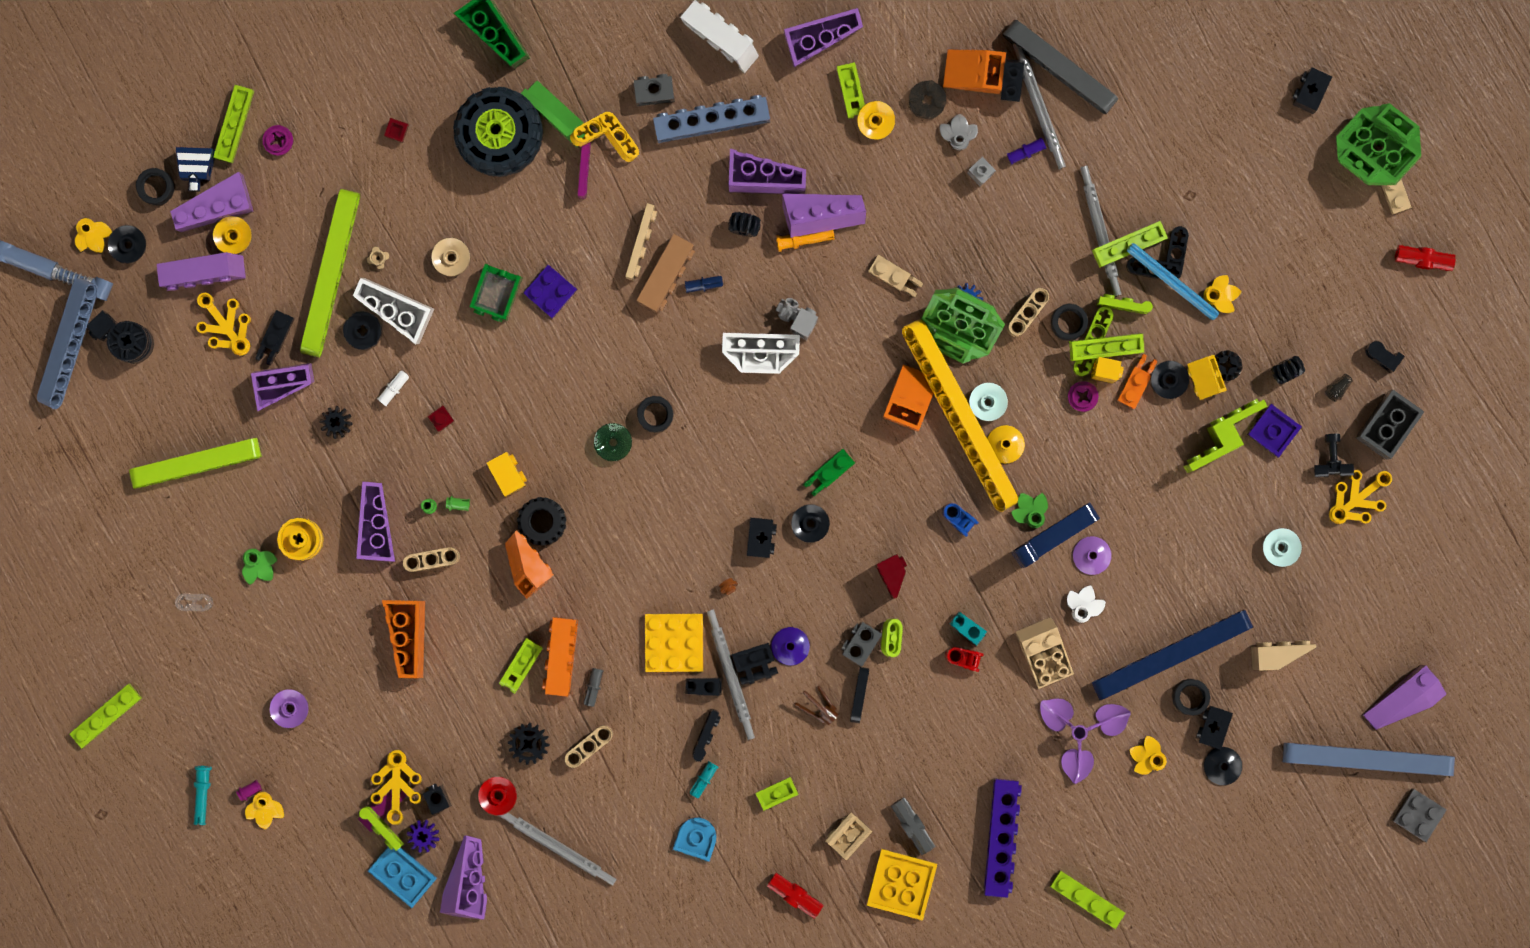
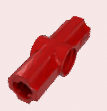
[1395,245,1456,271]
[767,872,824,919]

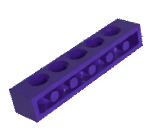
[983,778,1022,898]

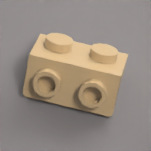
[826,813,872,860]

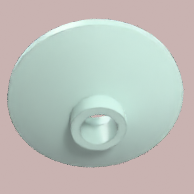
[969,383,1008,421]
[1263,528,1302,567]

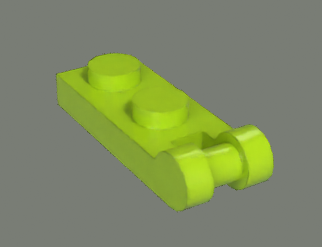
[836,62,865,119]
[1097,294,1153,314]
[499,638,543,694]
[359,806,404,851]

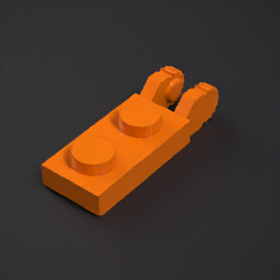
[1117,354,1157,409]

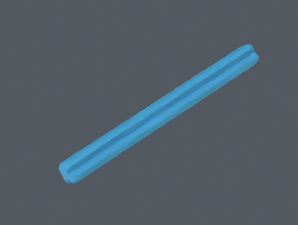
[1127,243,1219,320]

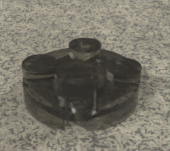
[908,80,946,120]

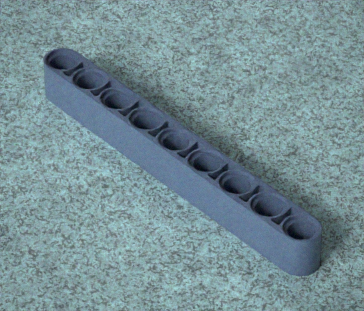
[1282,743,1455,776]

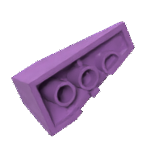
[1363,665,1446,730]
[440,836,487,920]

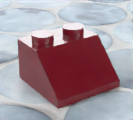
[875,554,907,599]

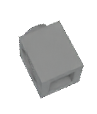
[967,157,996,187]

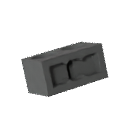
[841,622,882,667]

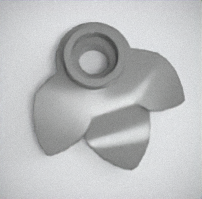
[940,114,978,150]

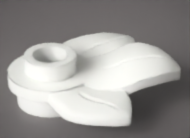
[1067,586,1106,623]

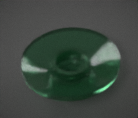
[594,423,632,461]

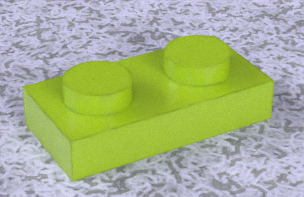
[756,777,799,811]

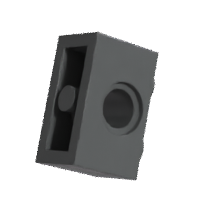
[634,74,675,106]

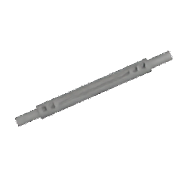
[1013,44,1066,169]
[1080,166,1122,296]
[707,610,755,740]
[498,813,617,886]

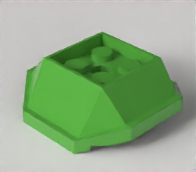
[1336,103,1421,185]
[921,287,1005,364]

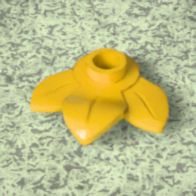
[75,218,112,253]
[1203,275,1241,313]
[1129,736,1167,775]
[245,792,284,829]

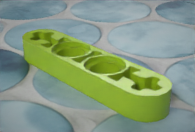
[1073,306,1113,377]

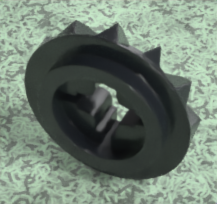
[1215,350,1243,381]

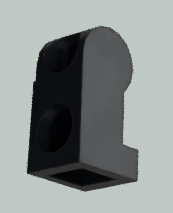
[1365,341,1405,373]
[685,678,722,696]

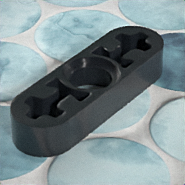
[850,667,869,724]

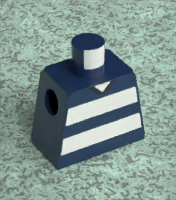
[176,147,215,192]

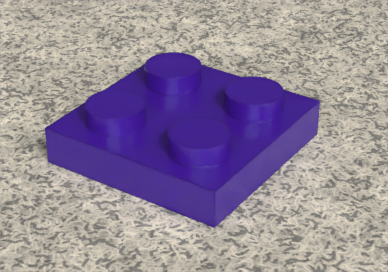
[523,265,577,319]
[1247,404,1302,458]

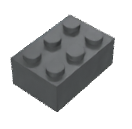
[1355,390,1424,460]

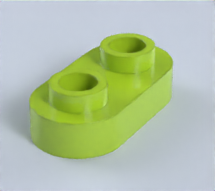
[881,618,903,657]

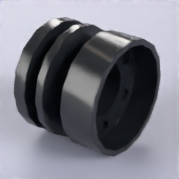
[107,321,154,364]

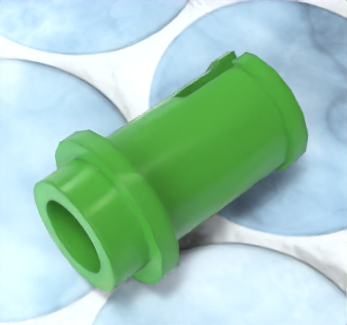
[446,496,470,511]
[421,499,437,514]

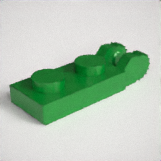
[803,449,855,496]

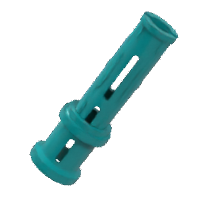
[193,765,212,825]

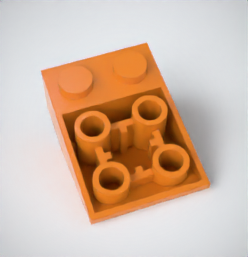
[943,49,1006,94]
[882,364,933,432]
[505,530,554,599]

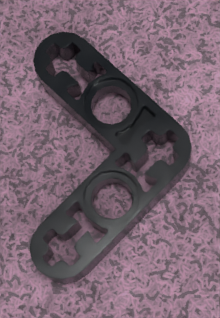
[1126,226,1189,280]

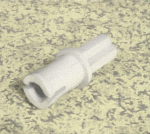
[377,371,409,406]

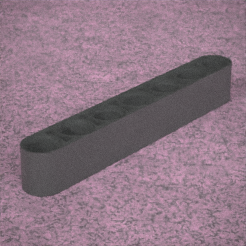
[1003,20,1118,114]

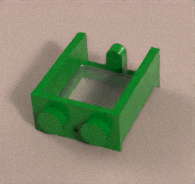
[470,264,523,323]

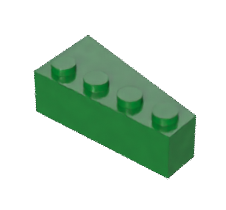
[453,0,530,68]

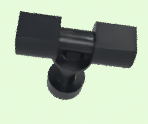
[1314,434,1354,478]

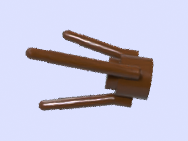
[795,686,839,725]

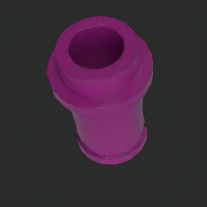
[236,779,262,801]

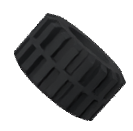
[517,497,567,546]

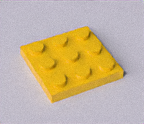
[645,614,703,672]
[866,849,937,920]

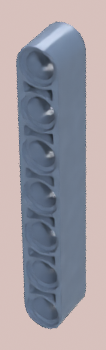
[37,278,98,409]

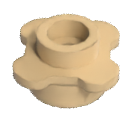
[367,247,389,269]

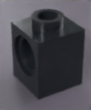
[87,310,117,341]
[423,784,452,815]

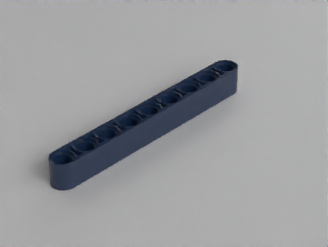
[1091,610,1253,701]

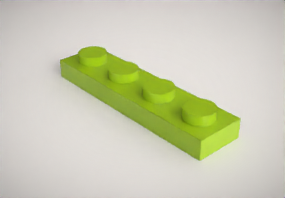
[213,85,254,164]
[1092,221,1168,268]
[1069,333,1144,361]
[70,684,142,749]
[1050,870,1126,929]

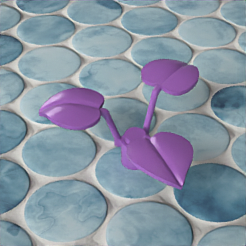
[1040,699,1131,784]

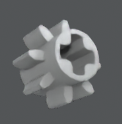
[776,298,800,322]

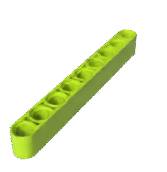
[300,189,360,358]

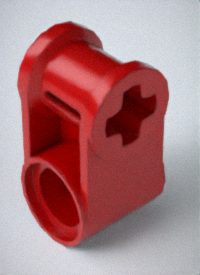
[945,647,984,672]

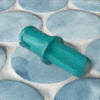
[690,761,719,799]

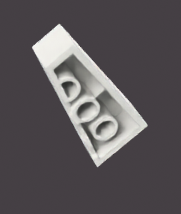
[680,0,759,73]
[353,278,434,345]

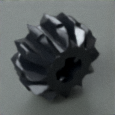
[728,212,761,237]
[1271,356,1305,384]
[320,406,353,439]

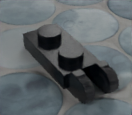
[255,310,295,366]
[692,708,721,762]

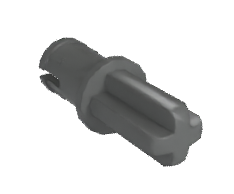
[584,668,604,707]

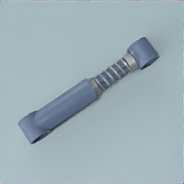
[0,240,113,301]

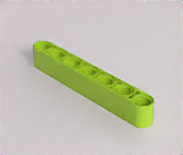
[129,438,262,489]

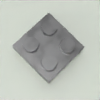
[1392,788,1447,842]

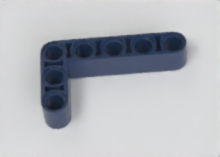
[1011,502,1100,568]

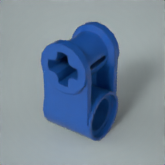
[942,503,979,537]

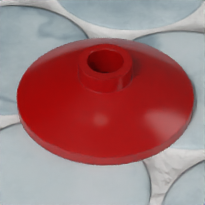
[478,777,517,815]

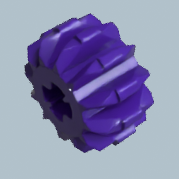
[407,820,440,853]

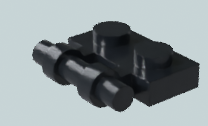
[732,643,778,685]

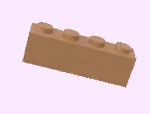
[636,234,696,314]

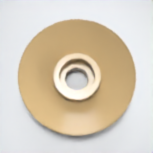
[432,238,470,276]

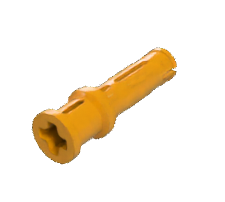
[776,230,835,252]

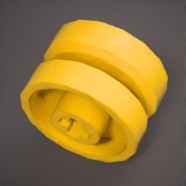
[277,518,324,561]

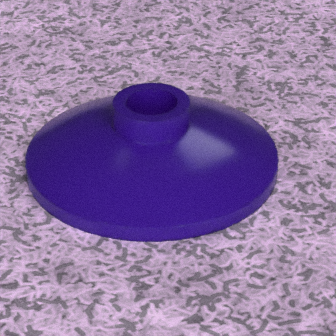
[771,627,810,666]

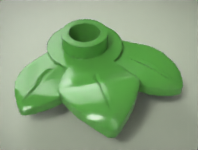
[1011,493,1048,528]
[242,549,277,585]

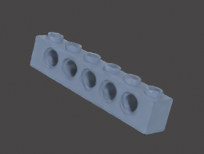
[653,95,770,143]

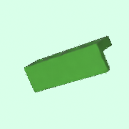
[521,81,592,148]

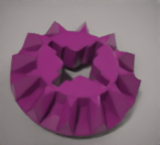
[263,125,294,156]
[1068,381,1099,412]

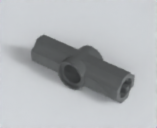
[891,797,936,855]

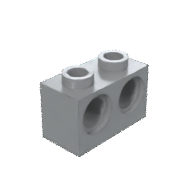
[790,307,818,341]

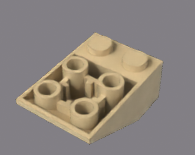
[1016,617,1074,689]
[1251,640,1316,671]

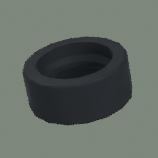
[136,168,174,205]
[1050,303,1088,341]
[637,396,674,433]
[1172,679,1211,716]

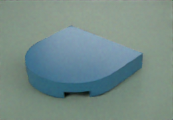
[673,817,716,861]

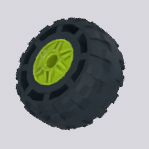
[453,87,543,177]

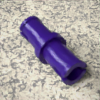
[1007,138,1046,165]

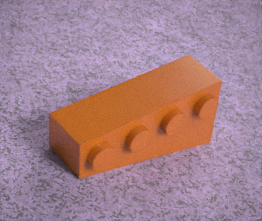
[382,600,425,678]
[542,617,578,697]

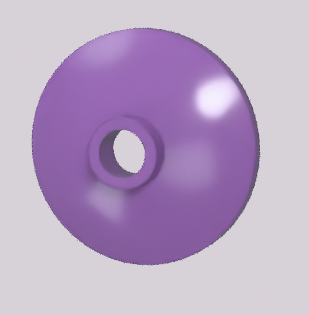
[1073,537,1111,575]
[270,689,309,728]

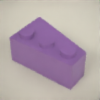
[251,363,314,411]

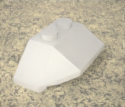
[722,333,800,374]

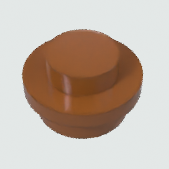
[719,578,738,595]

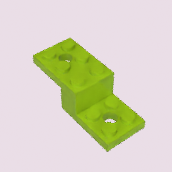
[1183,399,1268,473]

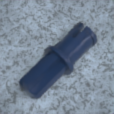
[685,276,723,293]

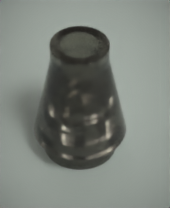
[1325,374,1353,402]

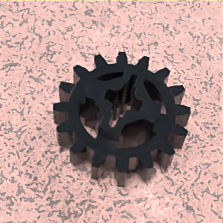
[508,723,550,765]

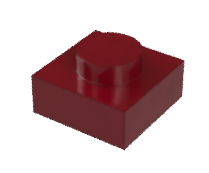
[384,118,409,143]
[427,406,455,432]

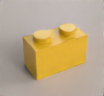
[1187,355,1227,400]
[1091,357,1124,383]
[487,452,527,497]

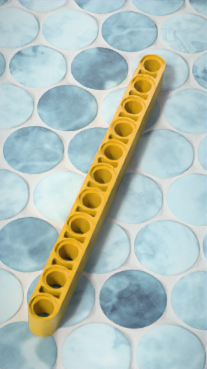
[902,319,1018,512]

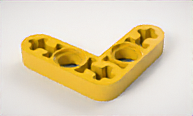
[570,112,639,162]

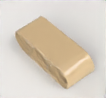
[1007,288,1049,337]
[403,548,460,572]
[565,725,613,768]

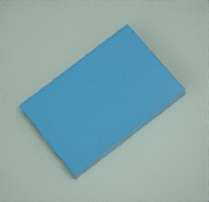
[368,847,437,908]

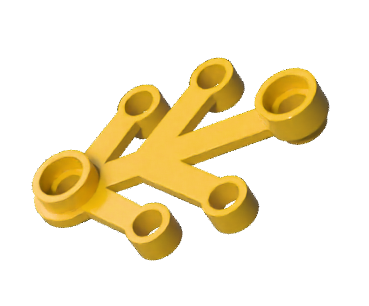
[196,293,251,356]
[1329,470,1392,524]
[371,750,422,825]

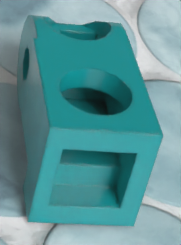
[949,611,987,646]

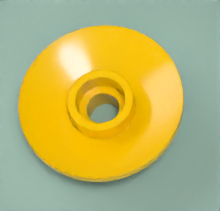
[857,101,895,140]
[213,216,252,254]
[987,425,1025,464]

